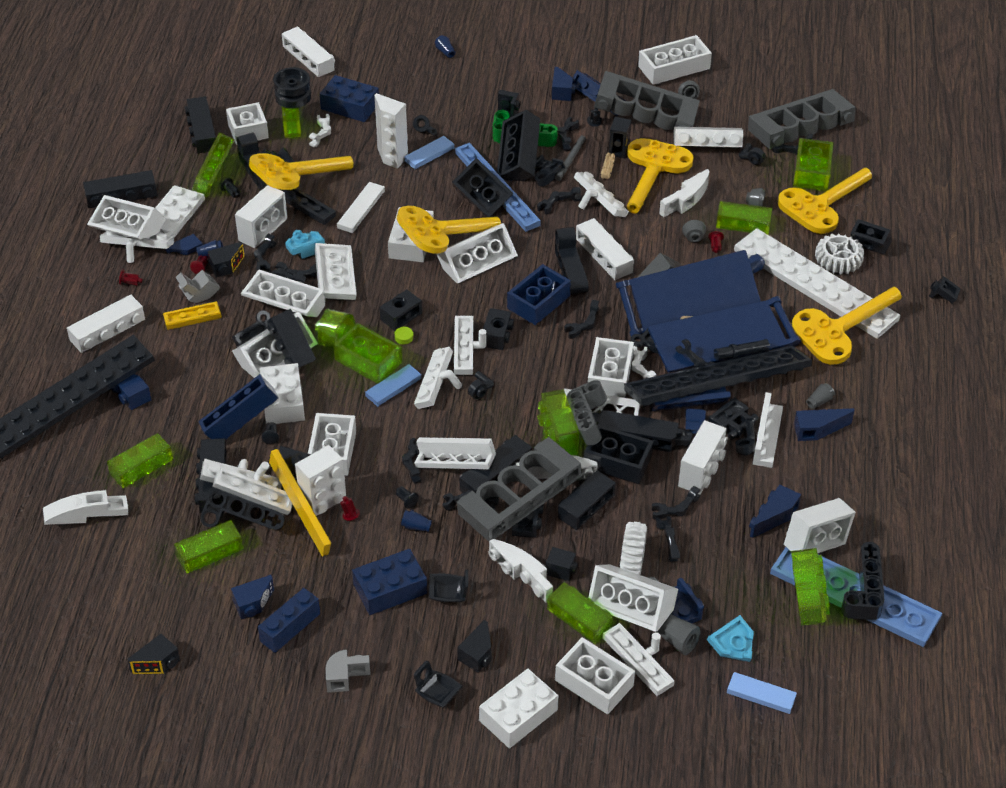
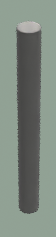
[555,135,586,181]

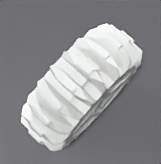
[815,233,864,275]
[620,521,647,575]

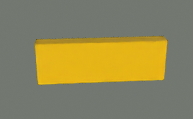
[163,301,222,330]

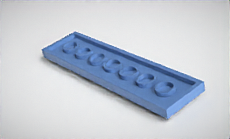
[770,547,942,647]

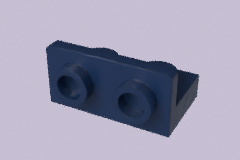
[671,577,704,623]

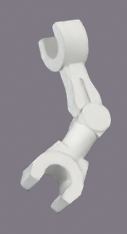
[309,114,331,147]
[632,346,656,379]

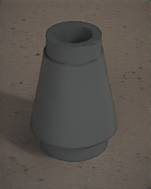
[806,383,835,409]

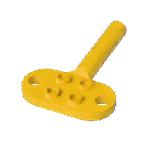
[626,138,693,214]
[249,153,353,190]
[778,168,872,234]
[396,206,501,254]
[792,287,902,365]

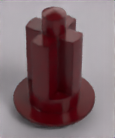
[708,231,724,253]
[190,255,208,274]
[119,269,143,285]
[340,496,360,521]

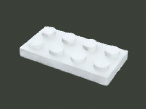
[155,185,205,237]
[315,243,356,300]

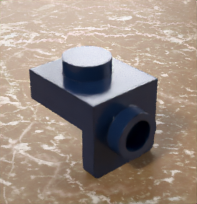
[685,408,706,434]

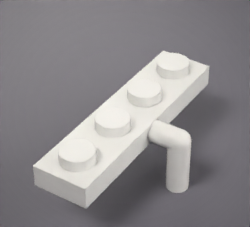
[574,171,629,217]
[100,231,174,263]
[454,316,486,375]
[414,347,462,409]
[200,459,282,489]
[213,462,292,515]
[603,623,674,696]

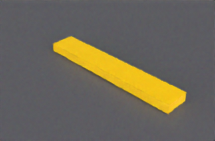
[269,449,331,557]

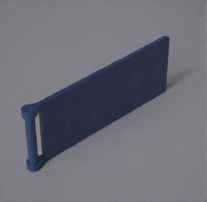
[615,250,760,336]
[648,296,802,373]

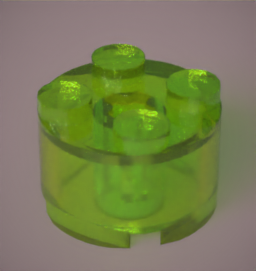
[315,309,355,350]

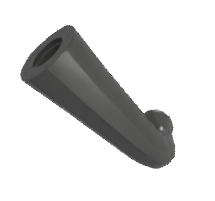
[647,577,701,656]

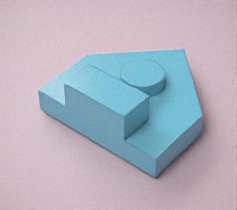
[285,230,325,259]
[707,615,754,662]

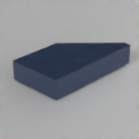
[165,234,203,255]

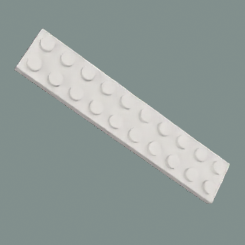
[734,228,900,339]

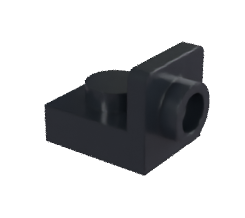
[929,276,961,304]

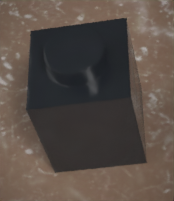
[546,547,578,581]

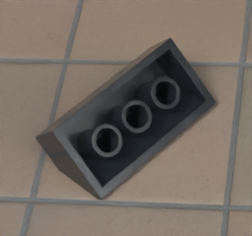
[497,110,540,181]

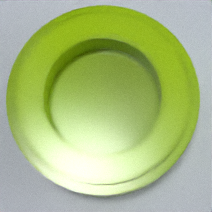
[395,327,413,345]

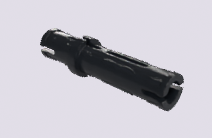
[714,339,770,360]

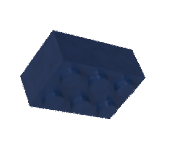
[320,75,379,122]
[507,264,571,325]
[352,548,427,615]

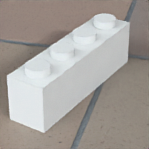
[282,26,335,77]
[674,127,743,147]
[576,218,634,280]
[67,295,145,353]

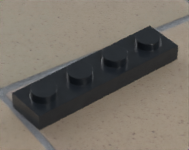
[278,188,336,225]

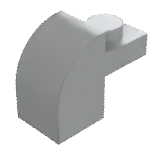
[176,270,220,303]
[326,650,370,693]

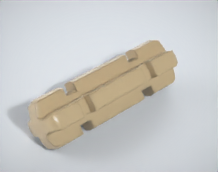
[601,153,615,179]

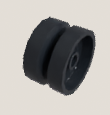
[273,67,312,109]

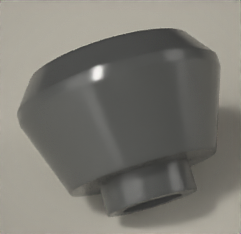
[678,81,700,99]
[745,188,766,211]
[682,220,706,242]

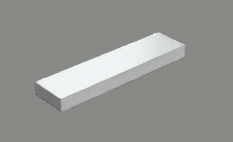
[337,182,385,233]

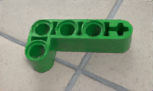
[493,110,558,147]

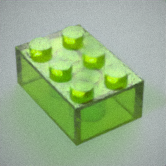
[793,138,834,191]
[334,323,403,384]
[538,389,579,456]
[791,548,830,625]

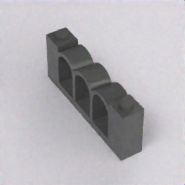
[594,71,700,133]
[748,89,855,149]
[457,437,582,541]

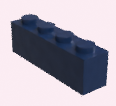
[199,374,279,440]

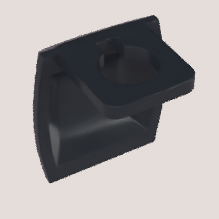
[429,569,468,602]
[414,660,462,708]

